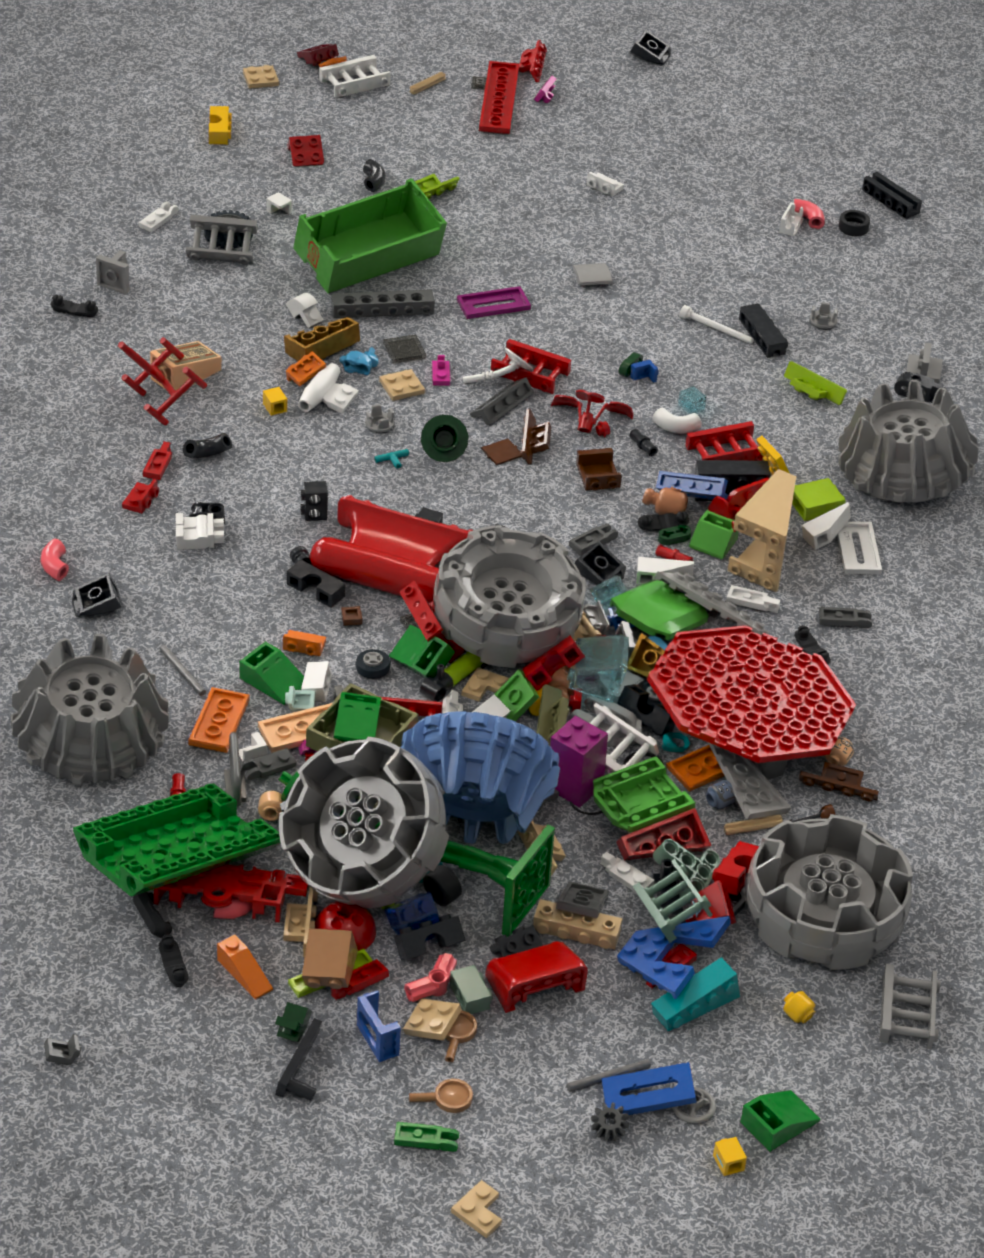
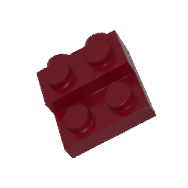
[297,44,339,66]

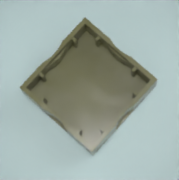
[306,683,418,752]

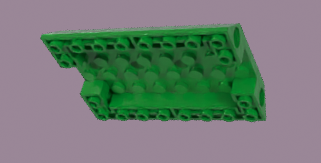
[73,783,281,897]

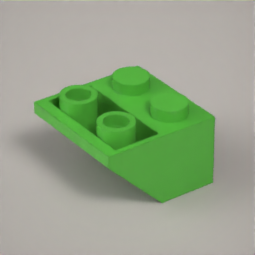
[689,510,739,560]

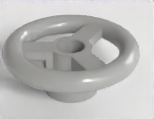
[672,1087,716,1124]

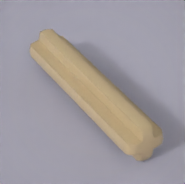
[410,72,446,94]
[724,815,783,835]

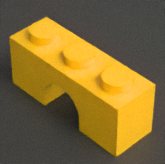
[209,106,232,145]

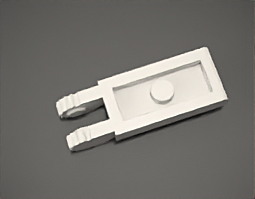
[139,201,179,233]

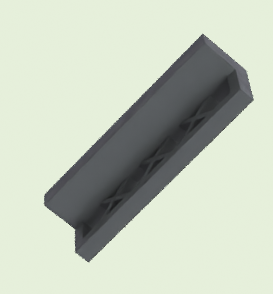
[469,378,534,425]

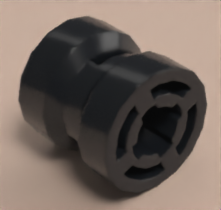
[290,546,312,565]

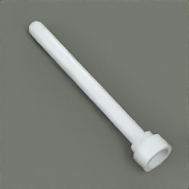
[679,305,754,344]

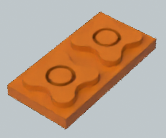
[188,687,250,753]

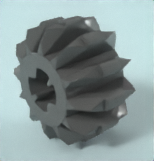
[591,1102,629,1141]

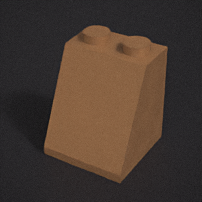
[302,929,358,989]

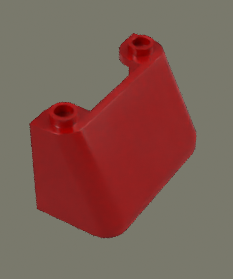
[485,941,588,1013]

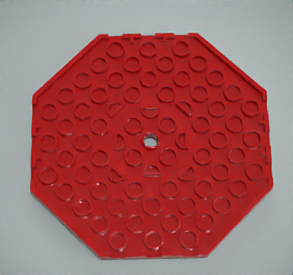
[647,625,856,763]

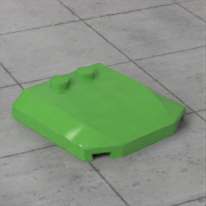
[610,580,709,641]
[593,756,696,833]

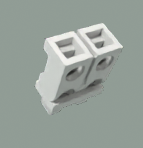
[176,513,224,550]

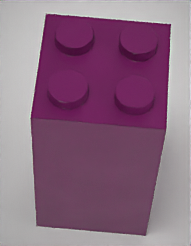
[550,716,608,808]

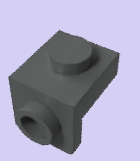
[44,1034,81,1065]

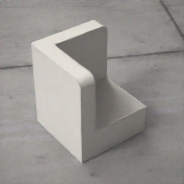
[267,192,292,214]
[239,732,267,762]

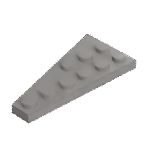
[654,571,769,635]
[709,743,791,820]

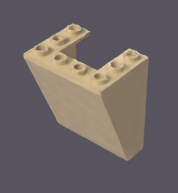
[728,469,796,592]

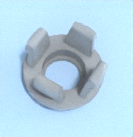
[809,302,838,329]
[365,404,395,432]

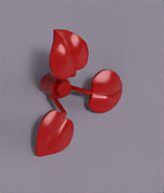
[551,390,634,433]

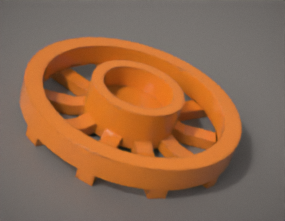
[319,56,347,67]

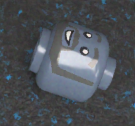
[706,780,736,809]

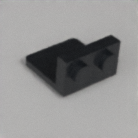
[489,925,543,957]

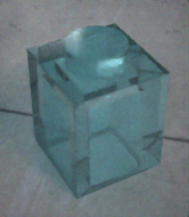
[678,386,707,414]

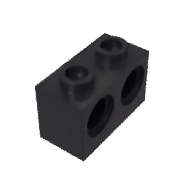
[300,481,328,521]

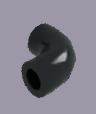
[363,159,386,192]
[182,433,232,458]

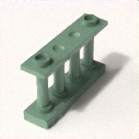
[632,859,713,943]

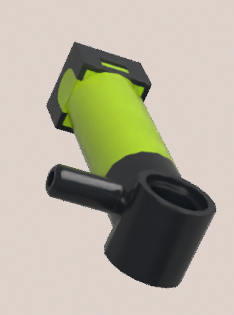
[419,651,488,702]

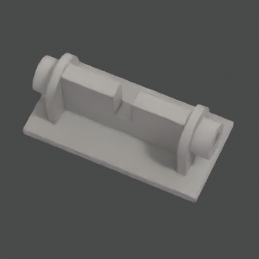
[583,600,610,635]

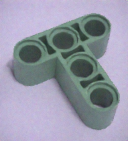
[653,839,720,904]

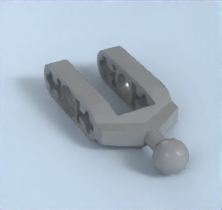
[568,693,660,753]

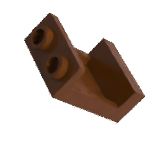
[576,448,622,491]

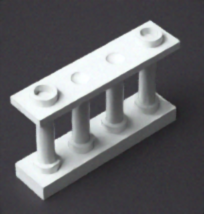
[319,55,391,98]
[590,703,659,774]

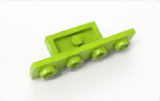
[415,173,460,199]
[784,361,847,405]

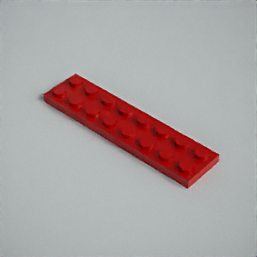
[479,61,519,134]

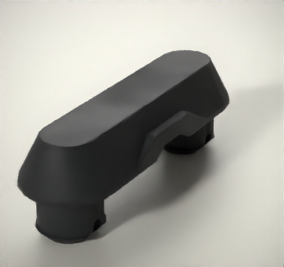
[50,294,98,317]
[638,511,689,531]
[794,625,831,664]
[133,892,172,938]
[158,934,189,987]

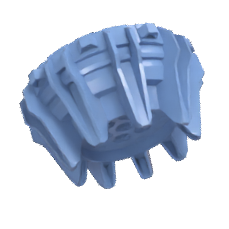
[401,711,560,844]

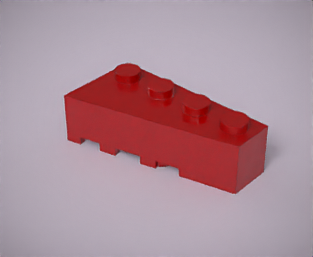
[616,808,712,861]

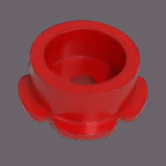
[595,421,610,438]

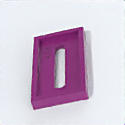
[457,286,531,319]

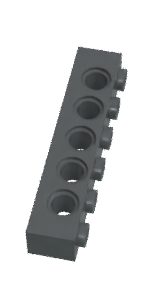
[331,289,435,318]

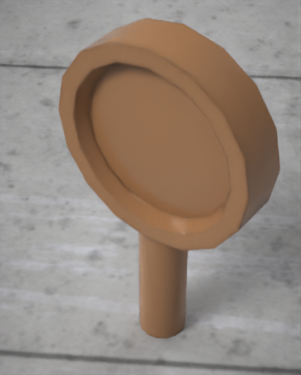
[445,1010,477,1062]
[409,1078,473,1113]

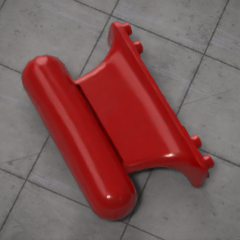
[310,495,473,604]

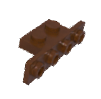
[520,408,552,465]
[799,762,879,802]

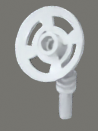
[463,348,534,384]

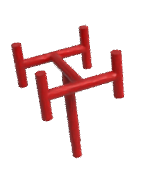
[118,337,207,426]

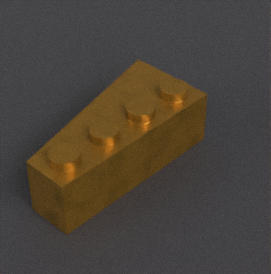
[284,317,360,361]
[625,633,665,679]

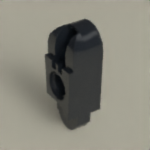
[894,372,946,403]

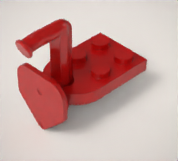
[708,478,769,532]

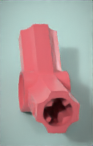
[404,953,457,1002]

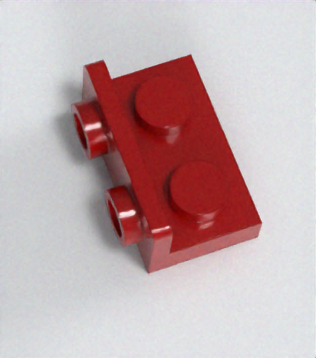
[122,479,159,514]

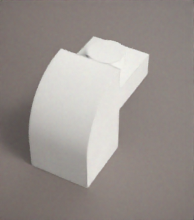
[286,293,324,328]

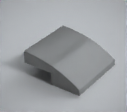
[573,263,613,286]

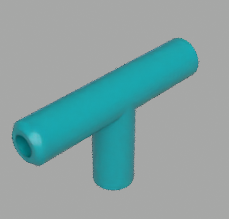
[374,449,409,469]

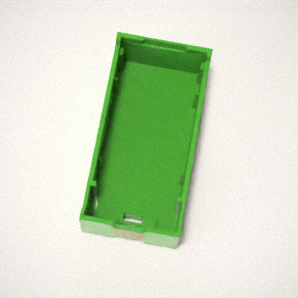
[293,178,447,294]

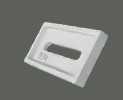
[837,522,882,574]

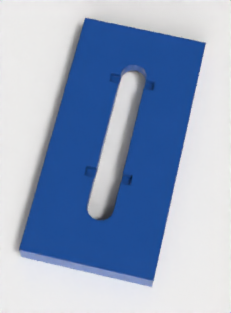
[602,1062,697,1115]

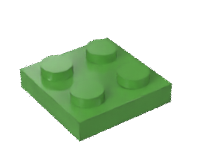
[494,669,539,721]

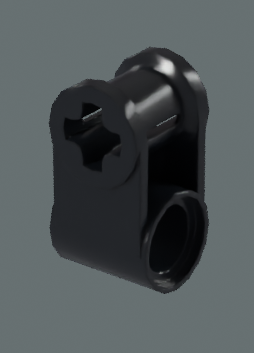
[189,502,225,524]

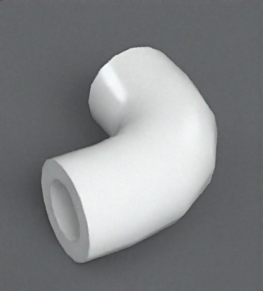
[652,408,701,434]

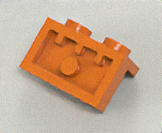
[286,351,326,387]
[283,630,326,656]

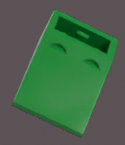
[389,624,455,678]
[239,641,304,705]
[334,692,381,742]
[740,1090,821,1152]

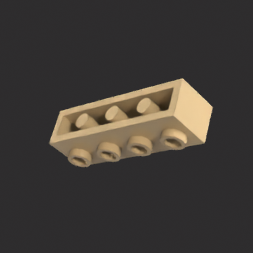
[533,899,622,950]

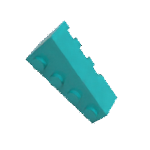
[651,957,741,1031]

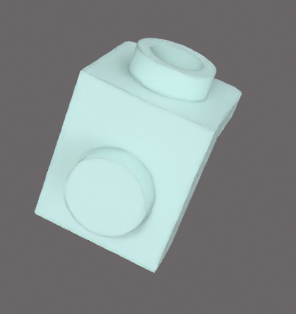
[285,686,316,711]

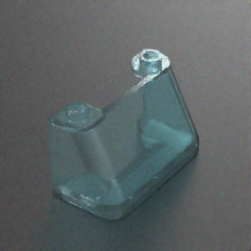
[567,635,629,703]

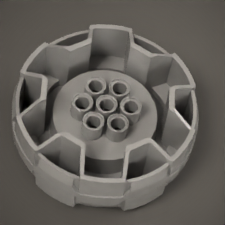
[433,525,586,668]
[279,737,449,908]
[746,814,913,970]

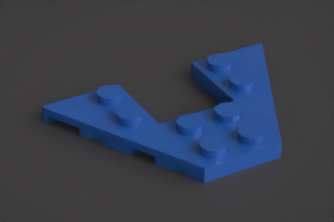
[617,916,731,999]

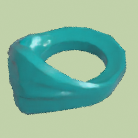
[662,732,690,753]

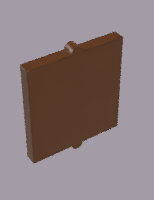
[481,438,521,465]

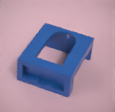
[357,990,401,1062]

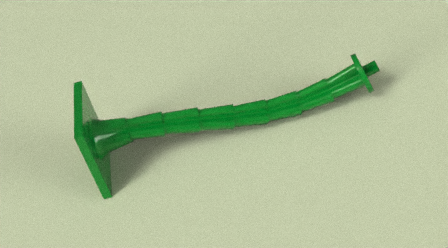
[278,771,555,937]

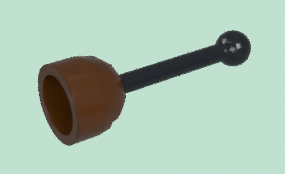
[789,804,836,822]

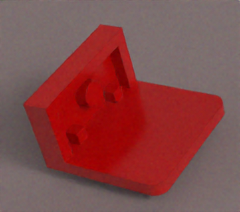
[287,135,324,167]

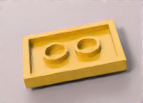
[756,435,790,475]

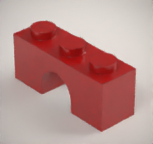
[523,635,585,691]
[712,841,759,895]

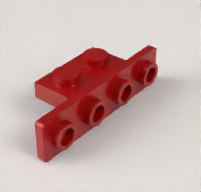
[519,40,547,82]

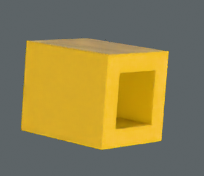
[263,387,287,416]
[713,1137,747,1176]

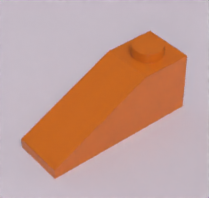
[217,934,273,1000]

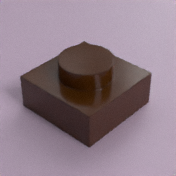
[341,606,363,626]

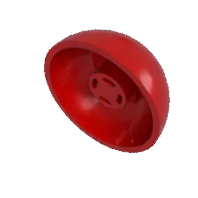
[315,902,377,951]

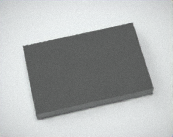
[556,882,609,918]

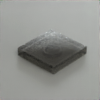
[383,334,426,364]

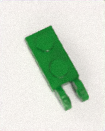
[394,1122,460,1152]

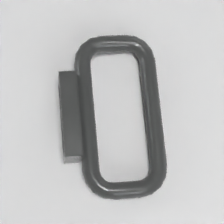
[224,732,247,807]

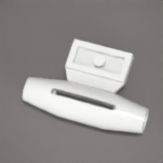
[298,363,358,414]

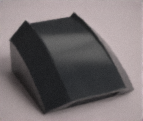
[629,29,671,65]
[574,540,626,590]
[72,573,123,616]

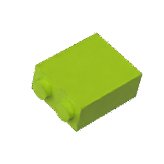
[792,478,846,521]

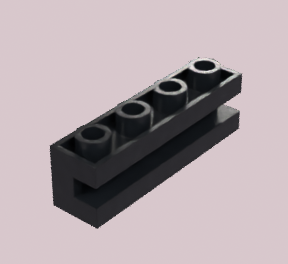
[862,172,922,219]
[739,303,788,358]

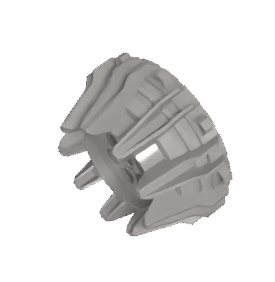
[838,380,978,502]
[11,634,169,785]

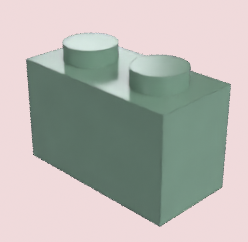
[449,965,493,1014]

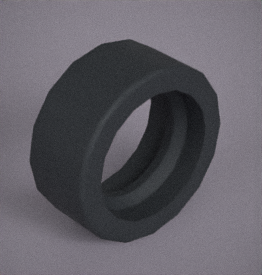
[838,210,870,236]

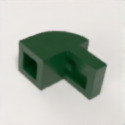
[275,1002,312,1042]

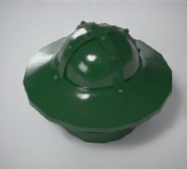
[421,414,469,462]

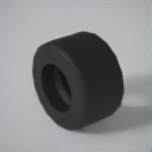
[423,865,462,907]

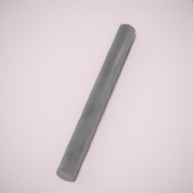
[160,644,206,696]
[566,1059,651,1092]

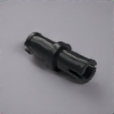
[629,429,658,457]

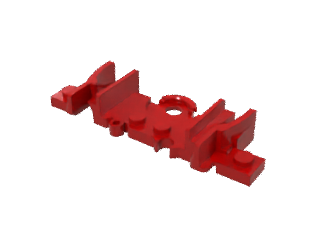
[154,865,309,923]

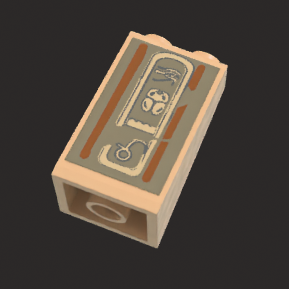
[150,341,222,390]

